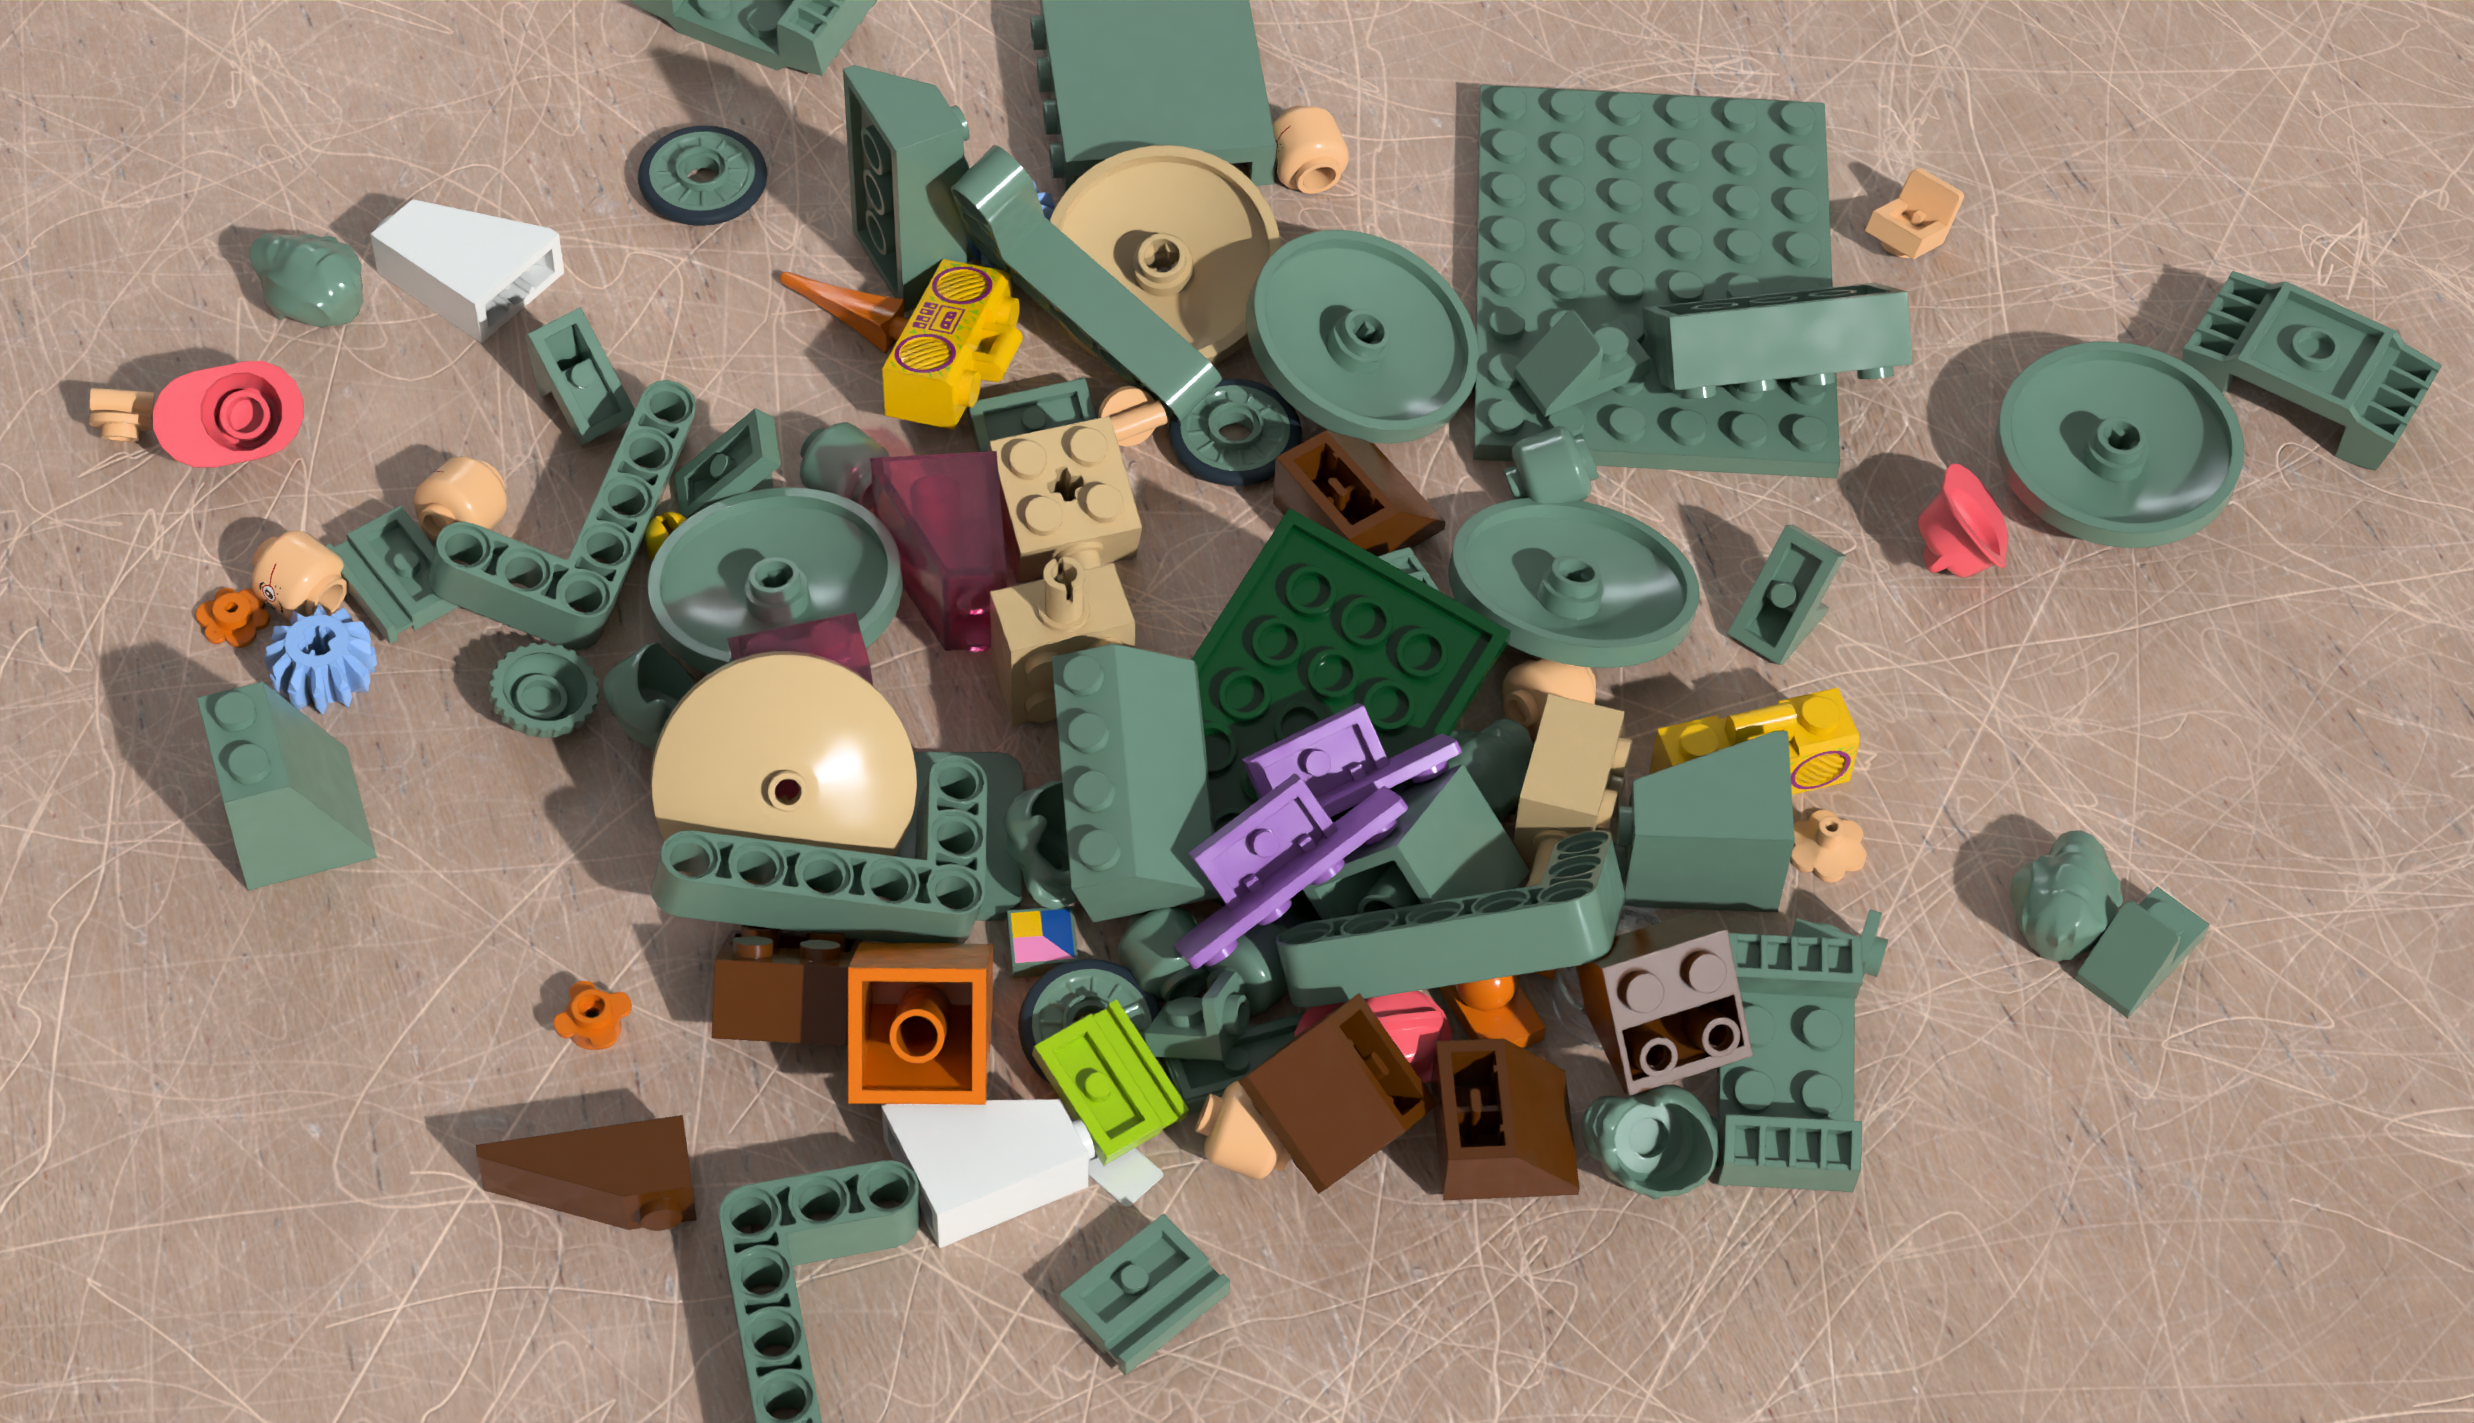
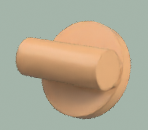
[1098,386,1167,446]
[89,388,155,442]

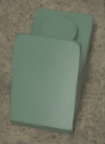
[525,307,635,446]
[1514,310,1651,417]
[675,408,781,519]
[1727,525,1846,665]
[2075,886,2210,1019]

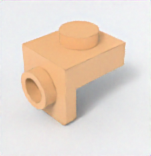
[1865,168,1964,260]

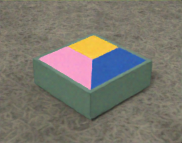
[1007,906,1078,978]

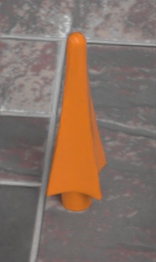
[779,272,909,354]

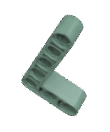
[951,145,1222,424]
[428,380,696,650]
[651,755,987,943]
[1276,830,1626,1007]
[719,1160,920,1423]

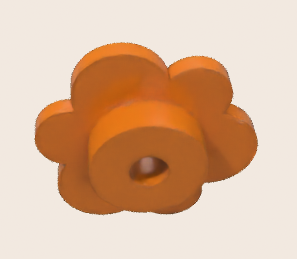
[196,588,270,648]

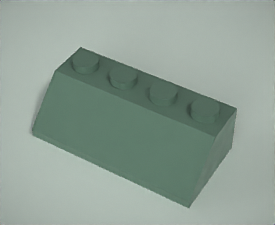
[843,65,973,312]
[1642,282,1913,399]
[1051,644,1220,923]

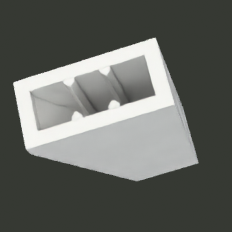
[370,199,564,343]
[881,1099,1095,1249]

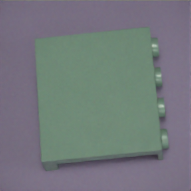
[1030,0,1276,193]

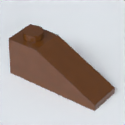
[476,1115,697,1231]

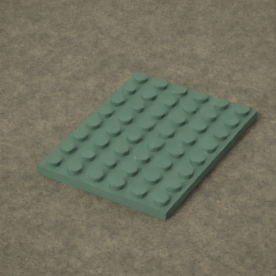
[1473,85,1840,478]

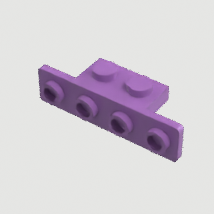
[1242,703,1462,818]
[1173,773,1408,969]

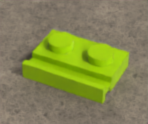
[1032,999,1189,1166]

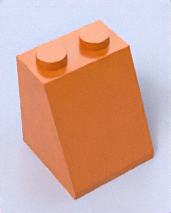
[848,943,993,1105]

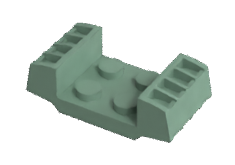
[631,0,877,76]
[2182,271,2442,471]
[1716,933,1863,1193]

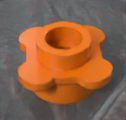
[553,981,632,1050]

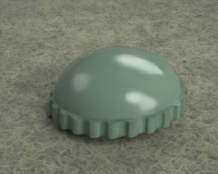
[488,642,600,738]

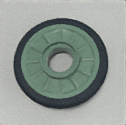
[638,125,767,226]
[1168,379,1302,487]
[1018,959,1161,1084]

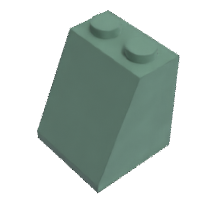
[197,681,377,891]
[1613,731,1795,912]
[1303,764,1530,920]

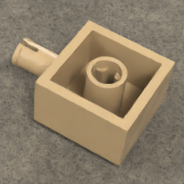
[986,416,1142,582]
[990,556,1136,726]
[1513,694,1632,887]

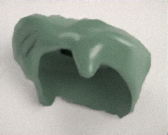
[249,233,364,328]
[603,642,696,755]
[1447,719,1533,823]
[1003,781,1078,909]
[2010,830,2123,962]
[1581,1085,1721,1199]

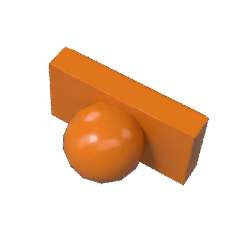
[1438,975,1546,1049]

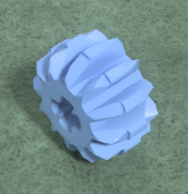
[265,604,377,715]

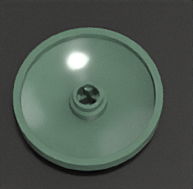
[1246,230,1479,444]
[1995,341,2244,548]
[647,487,903,674]
[1448,498,1700,668]

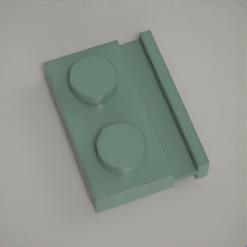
[325,505,460,644]
[1059,1213,1230,1376]

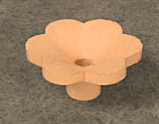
[1791,810,1867,883]

